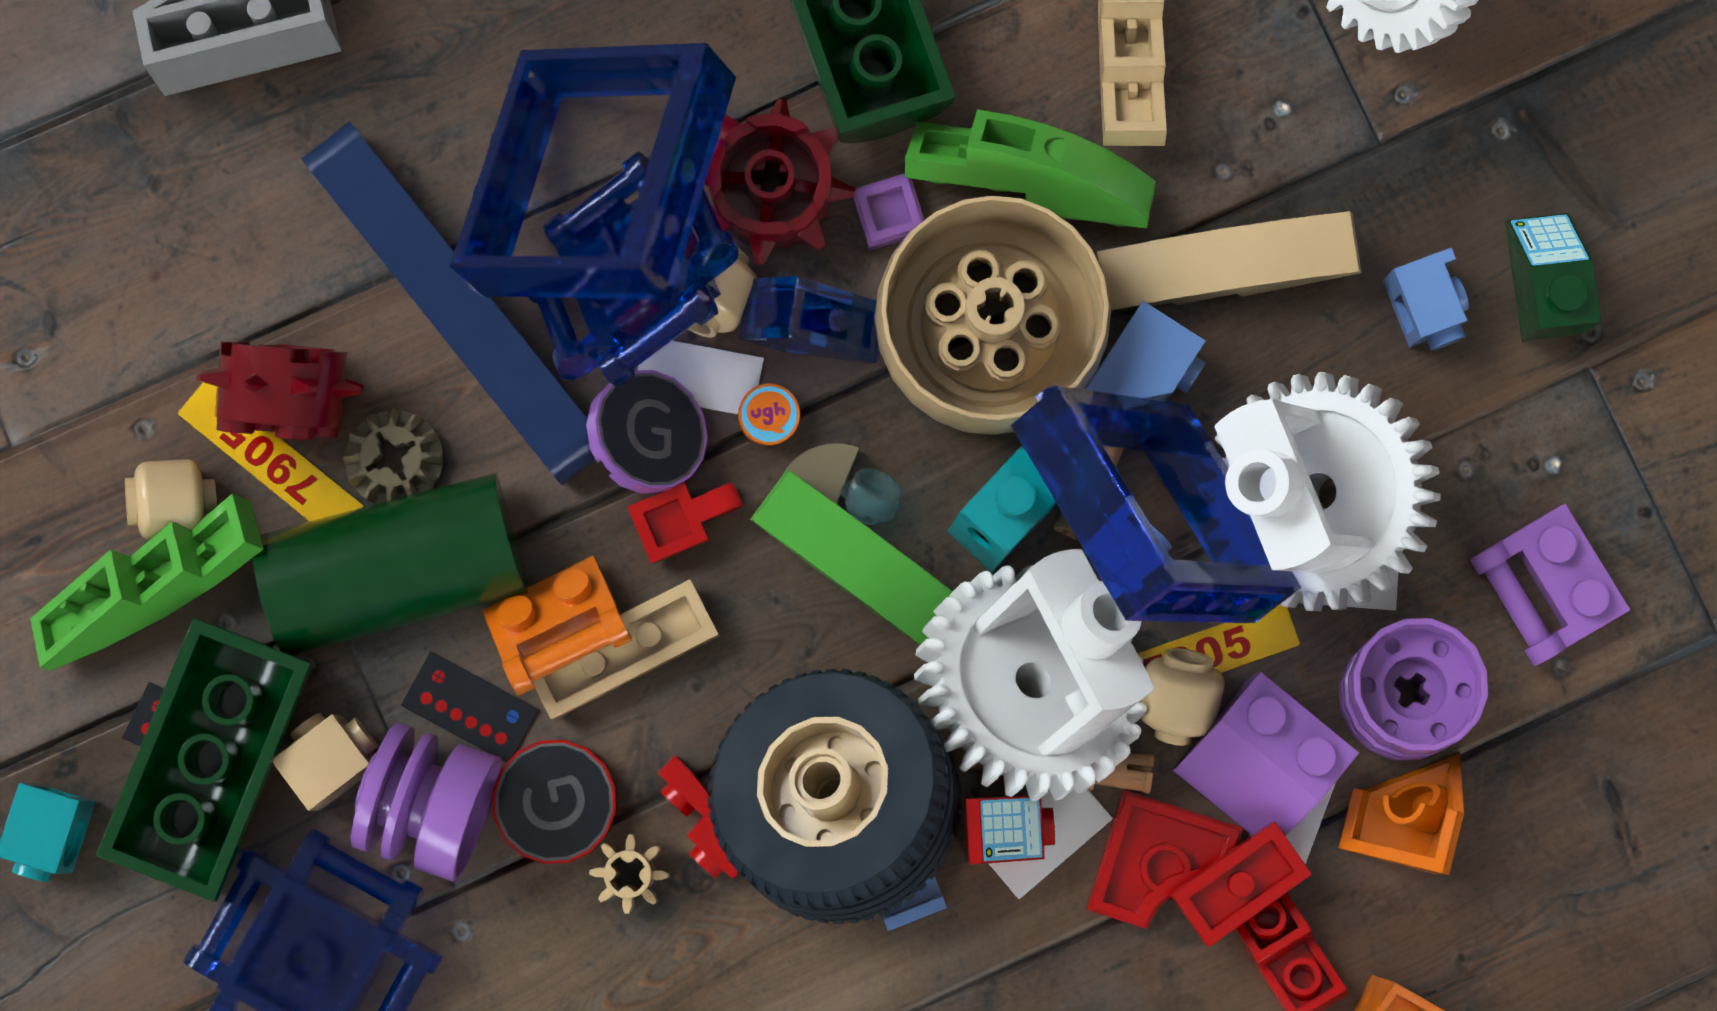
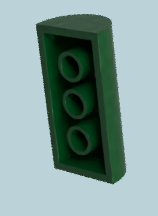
[789,0,956,144]
[253,472,529,655]
[95,618,314,902]

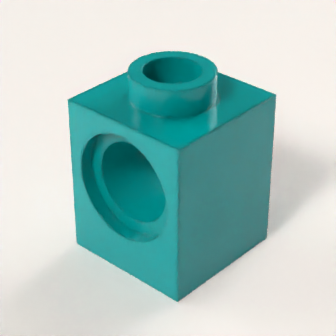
[0,783,96,882]

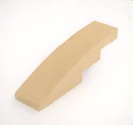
[1098,0,1167,146]
[1097,211,1362,314]

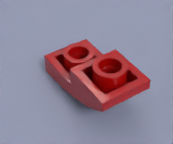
[658,755,739,879]
[1234,893,1348,1011]

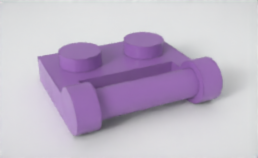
[1469,504,1630,666]

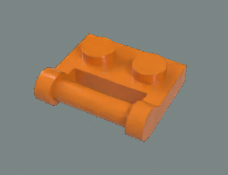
[482,555,632,696]

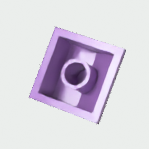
[1172,672,1359,836]

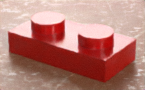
[1169,822,1312,947]

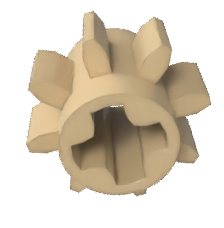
[589,834,670,914]

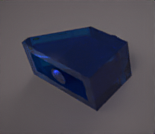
[738,276,879,363]

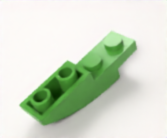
[905,109,1156,229]

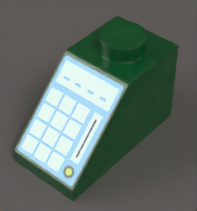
[1505,213,1601,341]

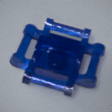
[523,152,739,388]
[182,828,443,1011]

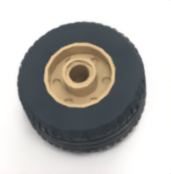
[708,668,961,924]

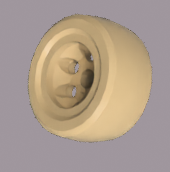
[875,196,1111,435]

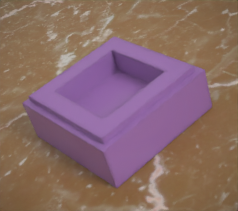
[852,173,924,251]

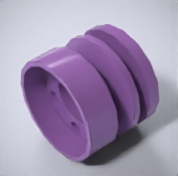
[1339,618,1488,761]
[350,722,501,882]

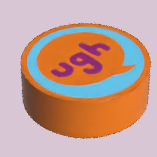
[738,383,800,446]

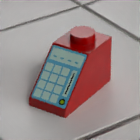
[964,796,1055,864]

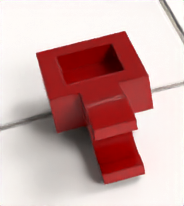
[627,482,744,564]

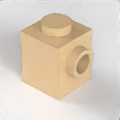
[273,713,378,811]

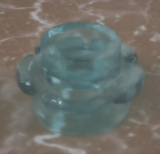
[841,468,901,525]

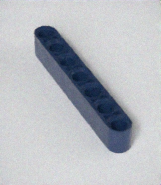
[301,121,595,486]

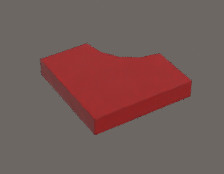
[1085,790,1244,929]

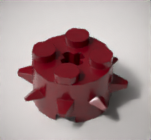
[686,99,855,265]
[196,341,364,440]

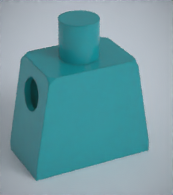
[947,446,1070,573]

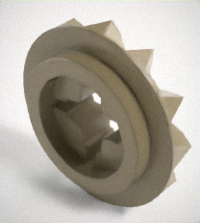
[343,408,443,504]

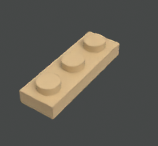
[534,579,719,720]

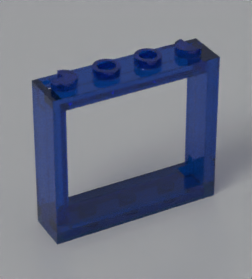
[450,43,736,299]
[1011,386,1302,623]

